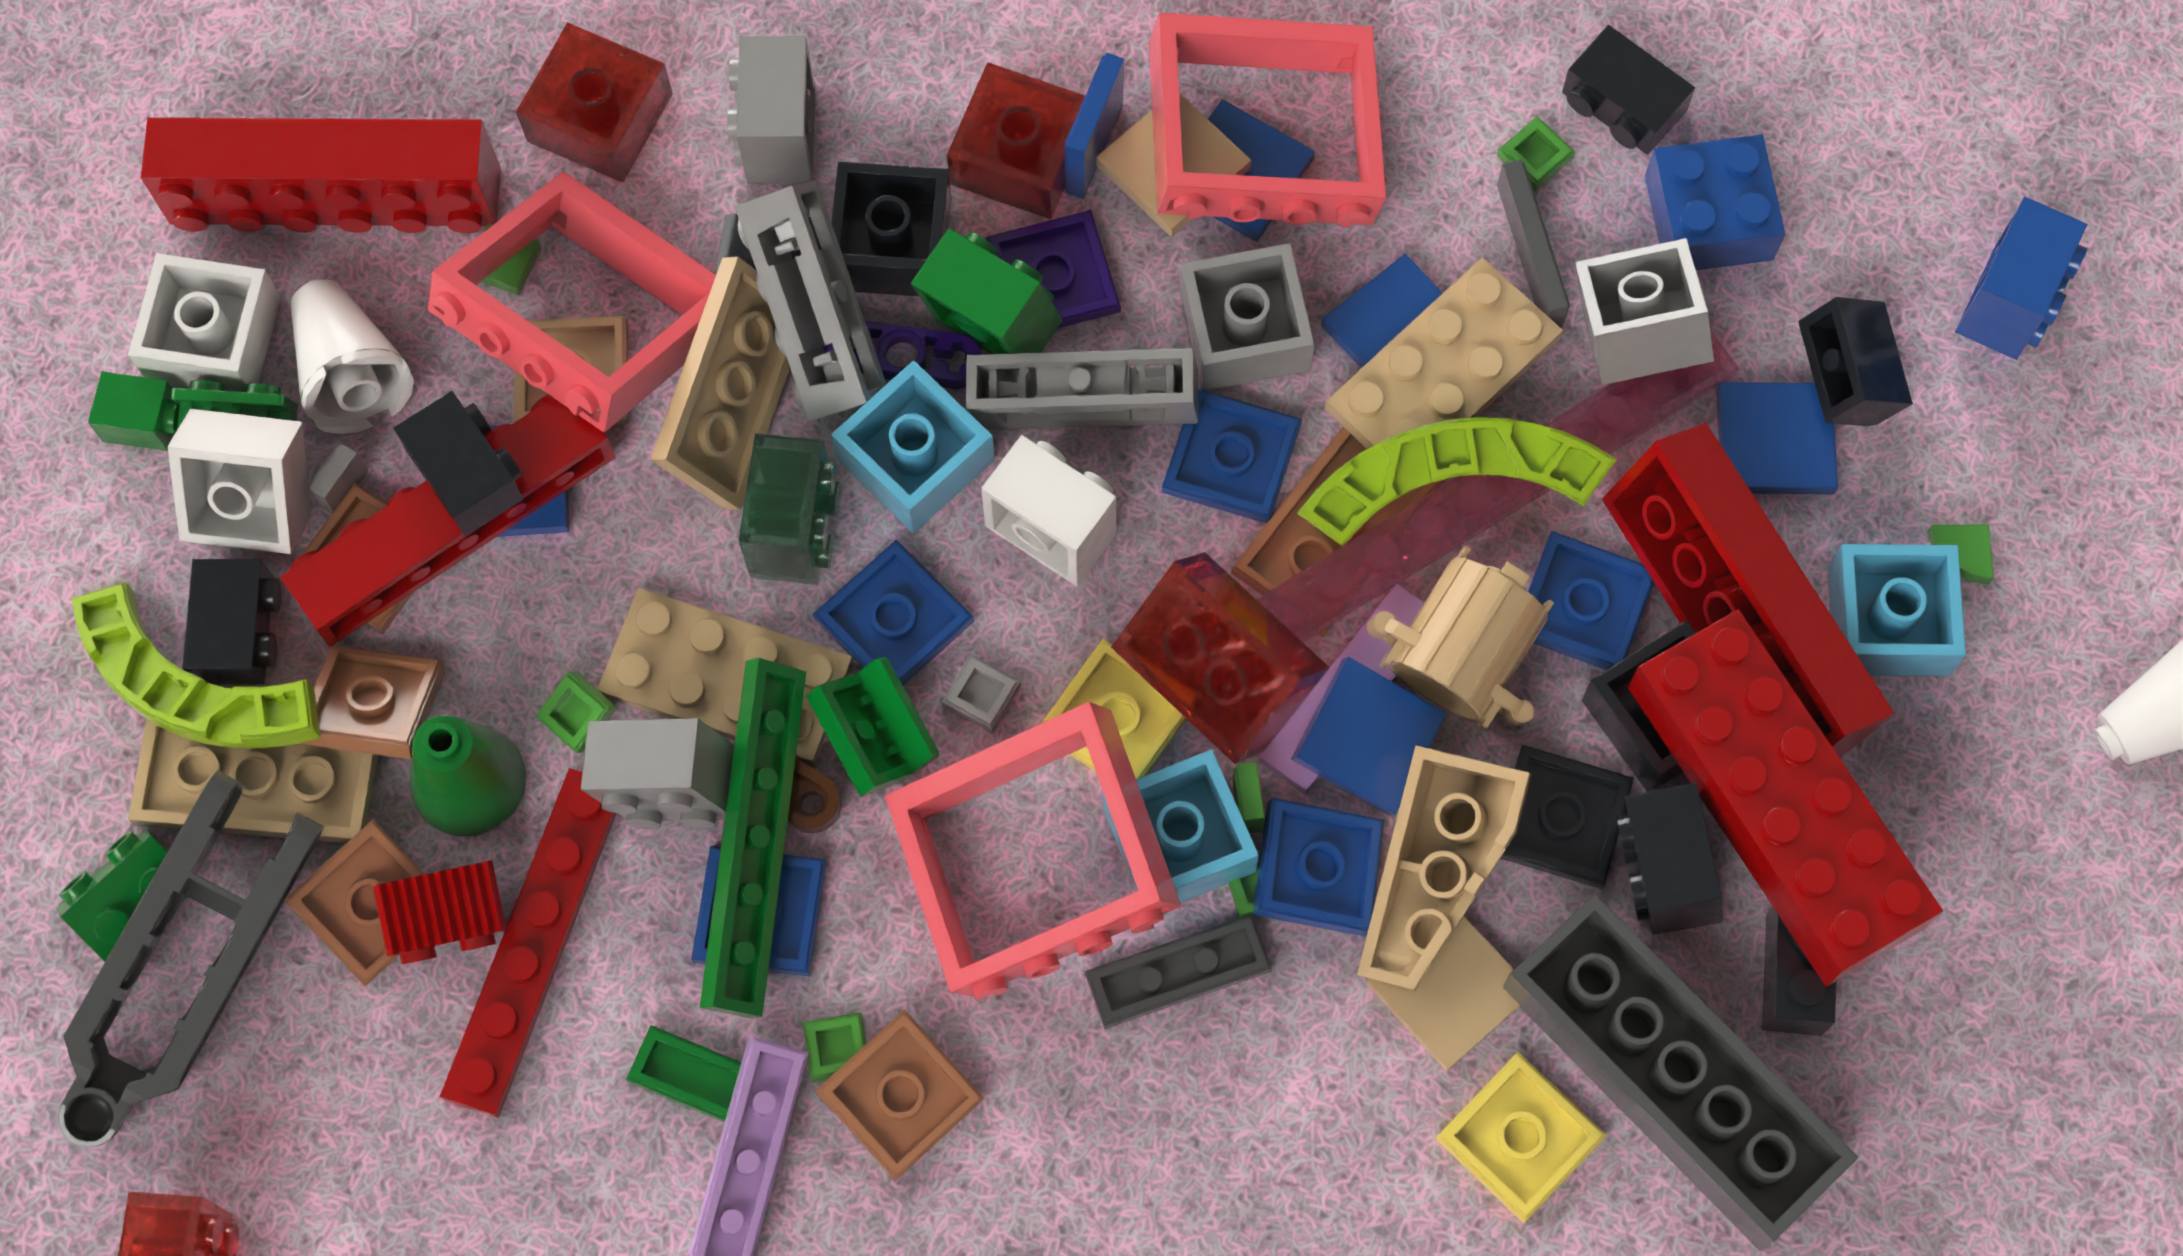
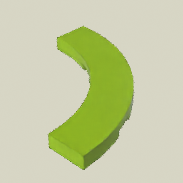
[1296,417,1617,547]
[71,582,321,748]

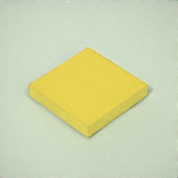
[1042,639,1198,779]
[1436,1052,1607,1223]

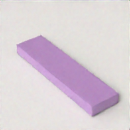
[1259,583,1424,795]
[688,1037,809,1256]

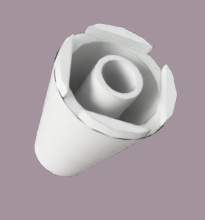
[290,279,414,434]
[2094,639,2183,765]

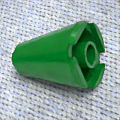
[410,715,526,836]

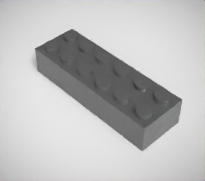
[1503,894,1859,1251]

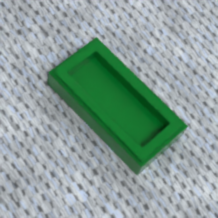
[626,1025,741,1122]

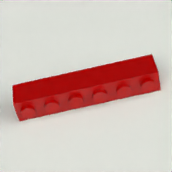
[280,394,616,648]

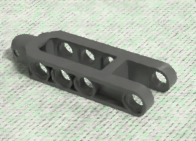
[58,771,324,1148]

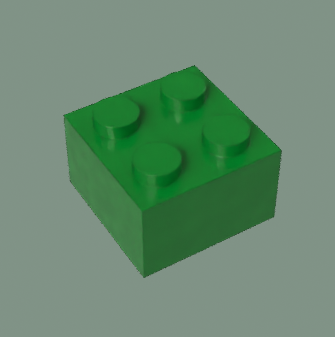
[910,228,1063,371]

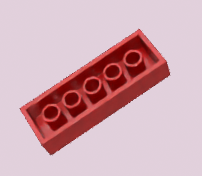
[140,117,501,233]
[1602,423,1895,758]
[1628,609,1943,987]

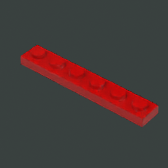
[439,768,617,1118]

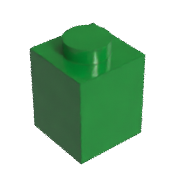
[88,371,180,451]

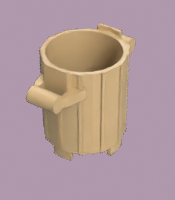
[1367,546,1554,732]

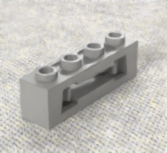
[735,180,886,422]
[966,348,1198,430]

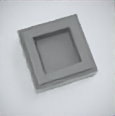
[308,443,368,514]
[942,654,1021,733]

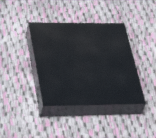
[1500,744,1634,890]

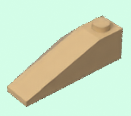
[1357,745,1532,991]

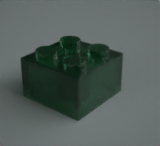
[738,433,841,585]

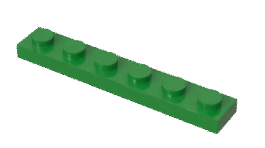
[700,658,807,1018]

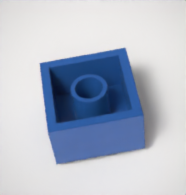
[1645,134,1785,270]
[1955,196,2088,360]

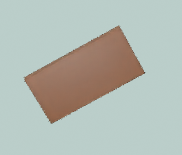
[1231,427,1445,638]

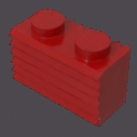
[372,860,507,965]

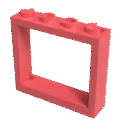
[1149,13,1386,228]
[428,171,716,433]
[885,702,1181,1001]

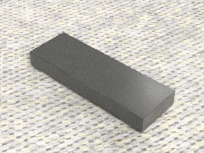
[1497,159,1570,328]
[1085,914,1272,1029]

